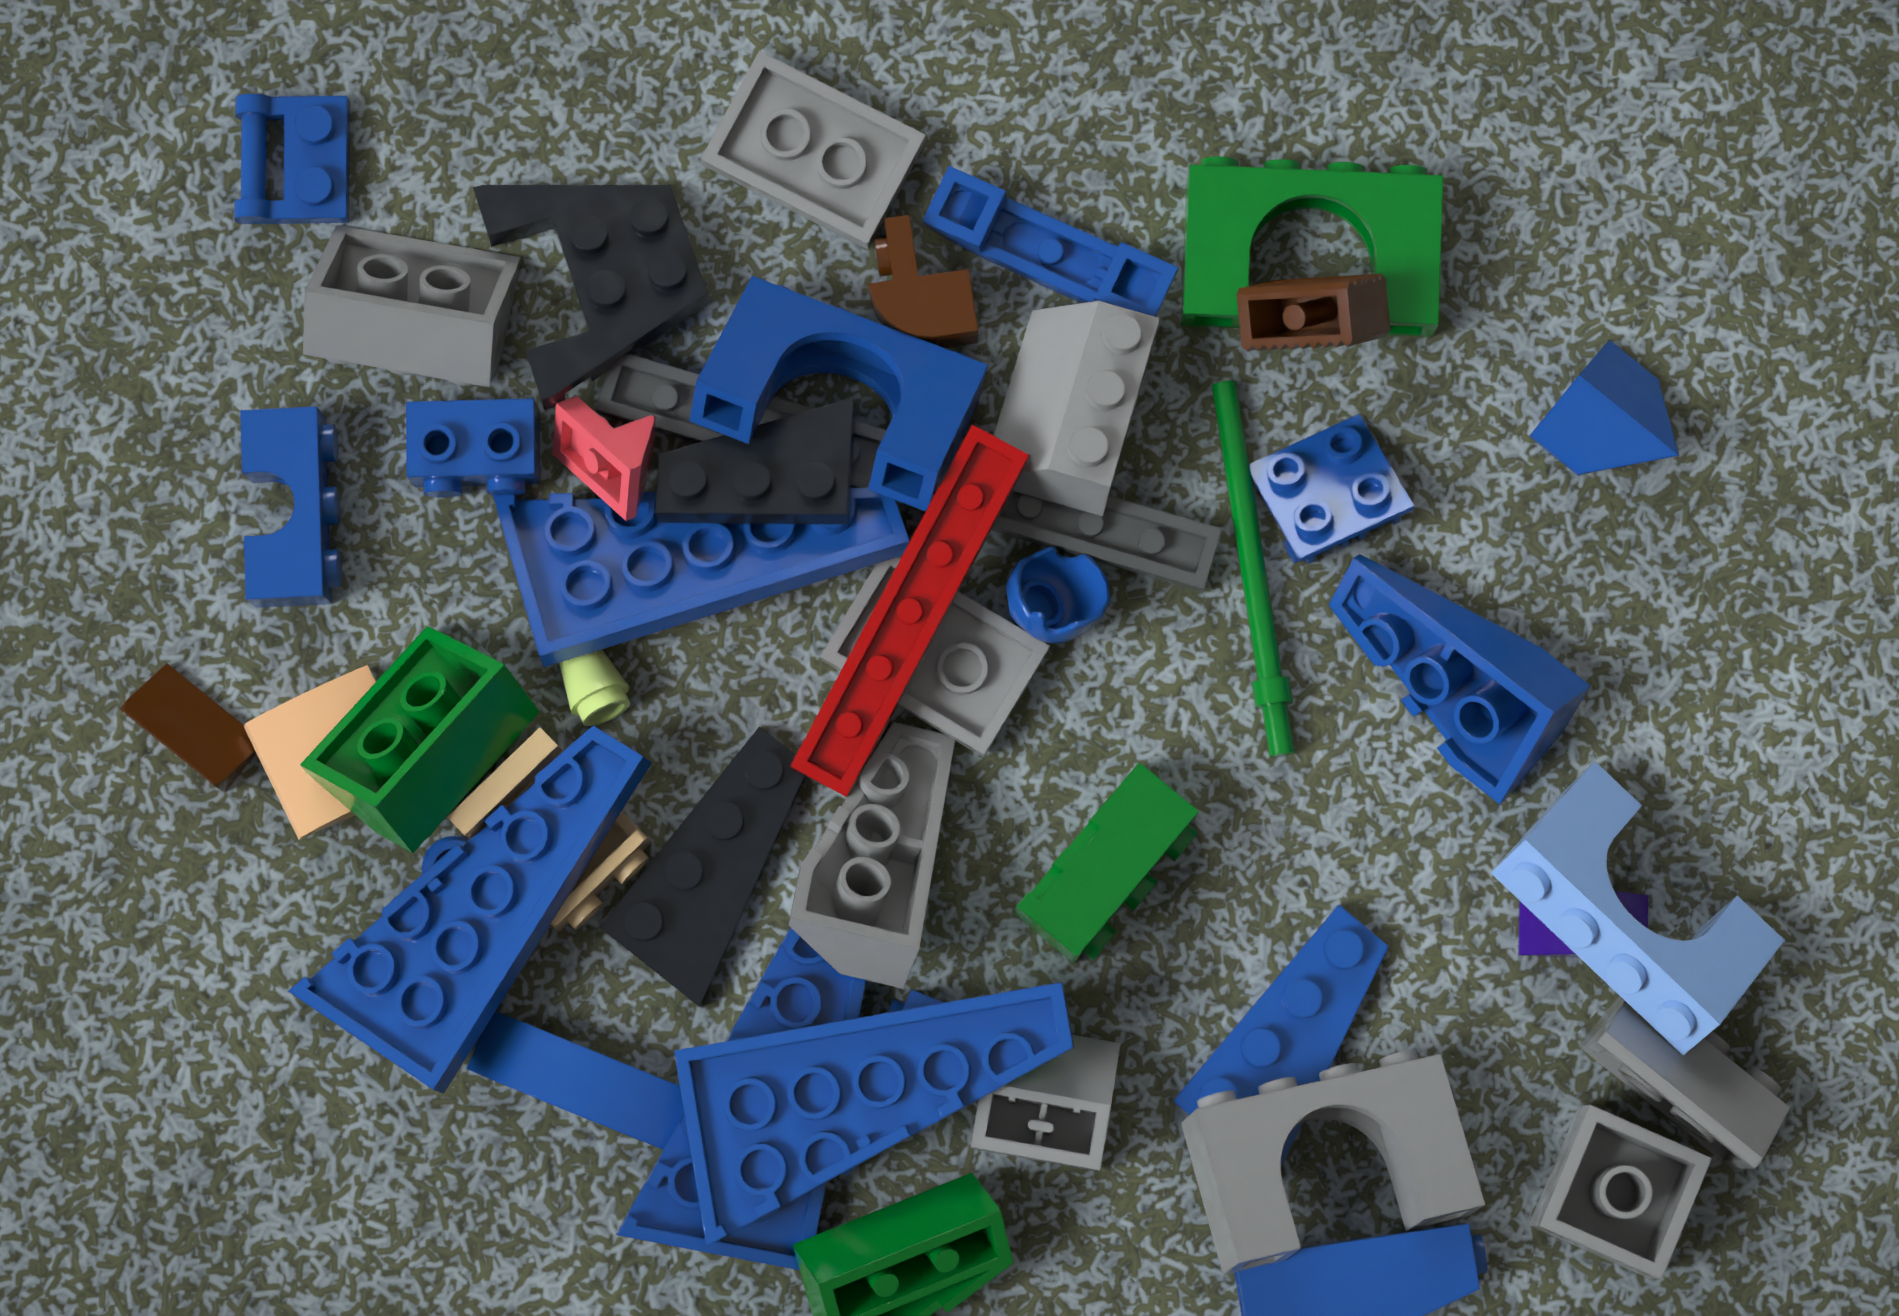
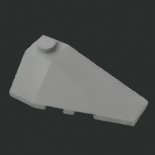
[788,722,955,989]

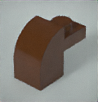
[868,215,978,348]

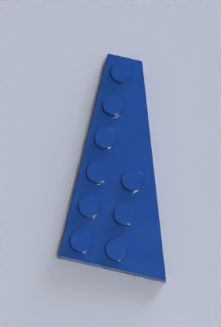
[493,488,910,667]
[288,726,652,1094]
[616,927,866,1270]

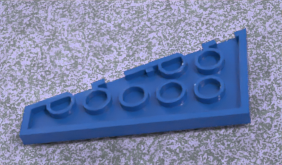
[674,982,1074,1247]

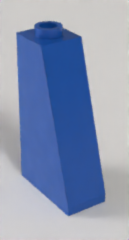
[1234,1223,1488,1316]

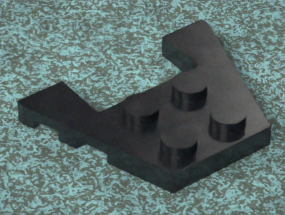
[473,185,709,410]

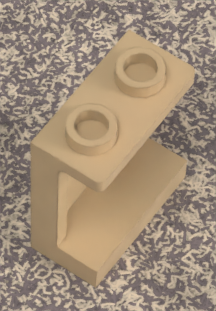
[447,728,652,931]

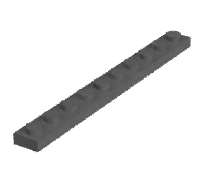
[595,353,1222,593]

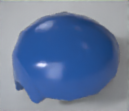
[1006,546,1111,644]

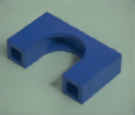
[689,276,988,511]

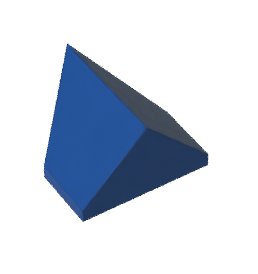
[1529,340,1679,476]

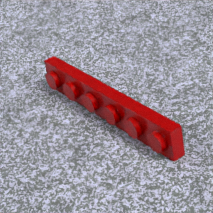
[790,424,1031,797]

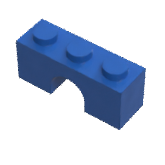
[240,406,342,608]

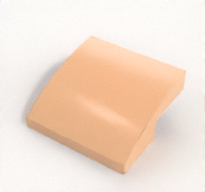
[244,665,376,840]

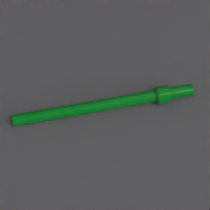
[1211,381,1295,758]

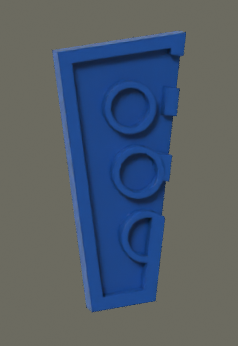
[1172,905,1388,1167]

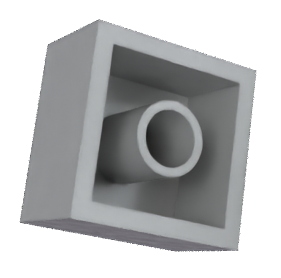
[1529,1105,1712,1280]

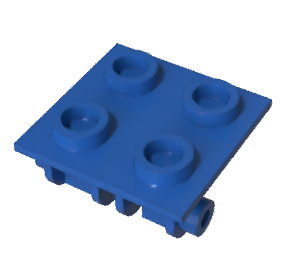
[1249,414,1415,564]

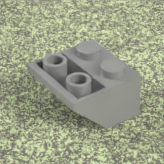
[970,1035,1121,1172]

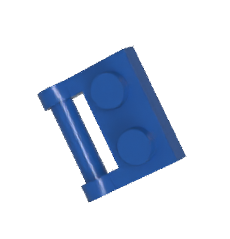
[234,94,350,224]

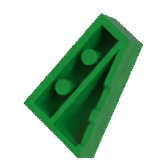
[1015,762,1199,964]
[792,1172,1014,1316]

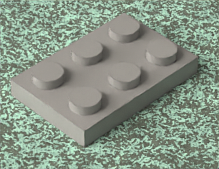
[701,51,926,250]
[820,556,1050,757]

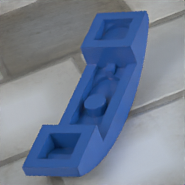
[922,166,1178,317]
[467,1011,685,1150]

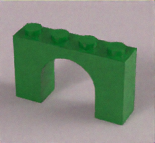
[1181,156,1443,337]

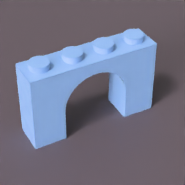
[1491,761,1785,1055]

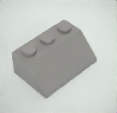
[303,225,521,387]
[994,301,1160,516]
[1578,995,1790,1169]

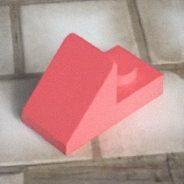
[552,396,656,521]

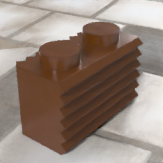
[1236,274,1391,352]

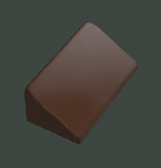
[120,663,257,792]

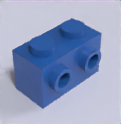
[406,398,541,498]

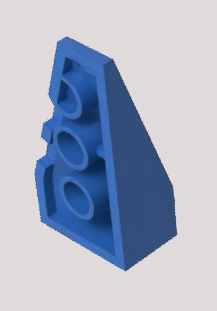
[1329,554,1591,804]

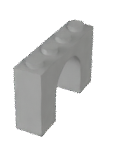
[1181,1050,1485,1275]

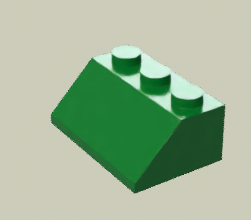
[300,626,540,853]

